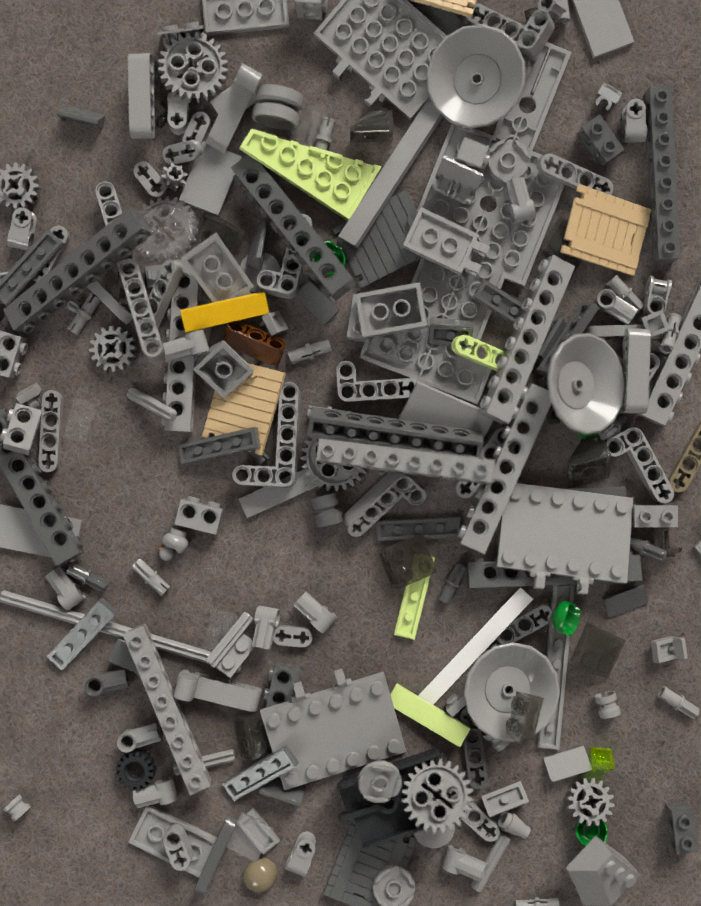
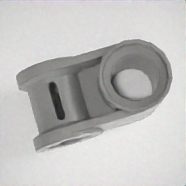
[167,91,190,135]
[621,99,647,143]
[7,208,37,251]
[642,276,672,316]
[285,831,316,877]

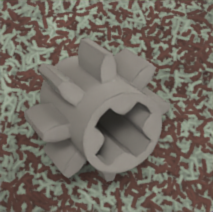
[160,163,188,192]

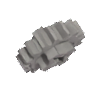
[0,162,41,209]
[89,326,137,372]
[566,778,615,826]

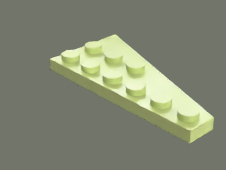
[239,129,381,221]

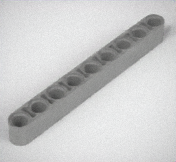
[95,181,165,363]

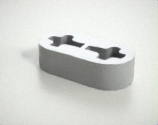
[182,112,211,152]
[162,140,203,165]
[134,161,167,199]
[273,625,313,647]

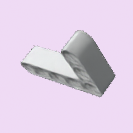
[232,382,301,488]

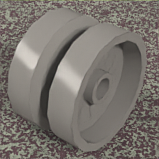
[252,84,304,131]

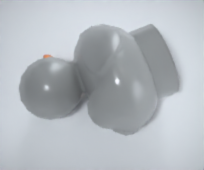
[159,527,188,561]

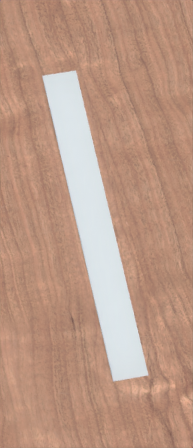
[418,587,533,705]

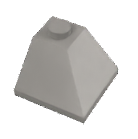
[193,340,254,398]

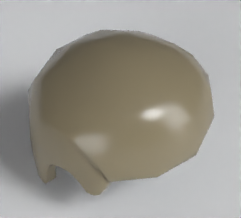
[243,858,278,893]

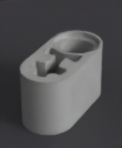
[163,824,193,871]

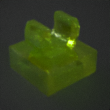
[589,747,615,773]

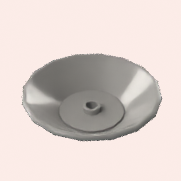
[427,24,525,128]
[547,333,625,434]
[464,642,560,742]

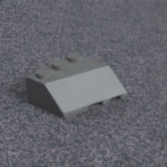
[566,836,640,906]

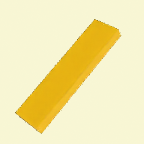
[180,291,269,332]

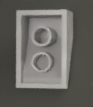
[355,282,428,337]

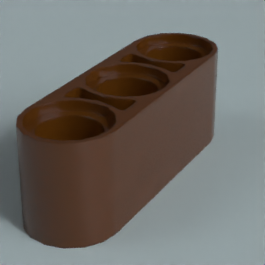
[223,320,286,365]

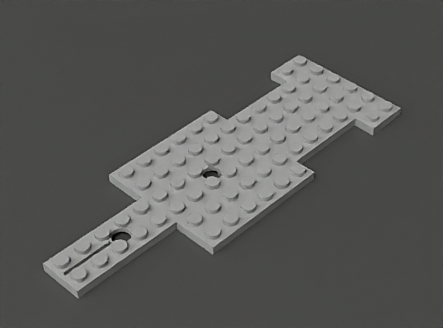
[359,40,571,405]

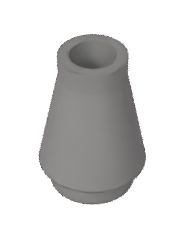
[498,811,530,839]

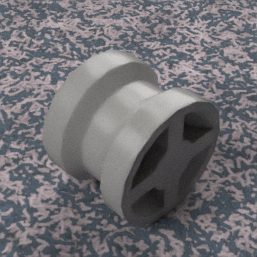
[3,794,31,822]

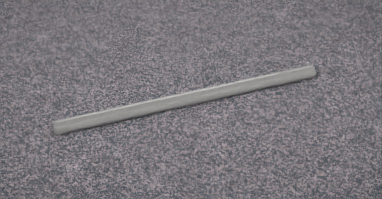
[0,591,242,672]

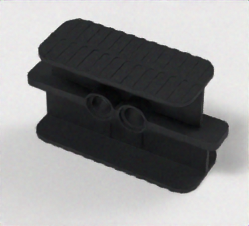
[337,748,453,848]

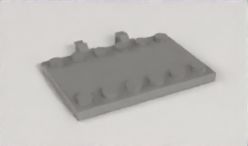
[314,0,447,120]
[496,483,633,595]
[260,669,407,790]

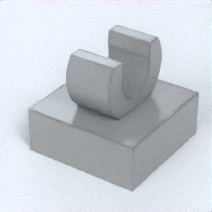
[596,82,622,110]
[145,264,169,288]
[641,310,670,338]
[259,311,288,336]
[16,382,41,408]

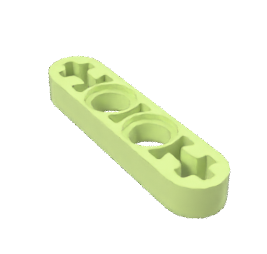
[451,335,520,377]

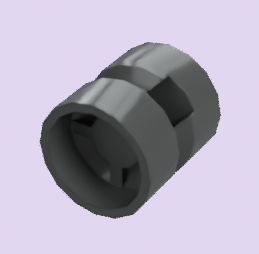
[310,492,343,528]

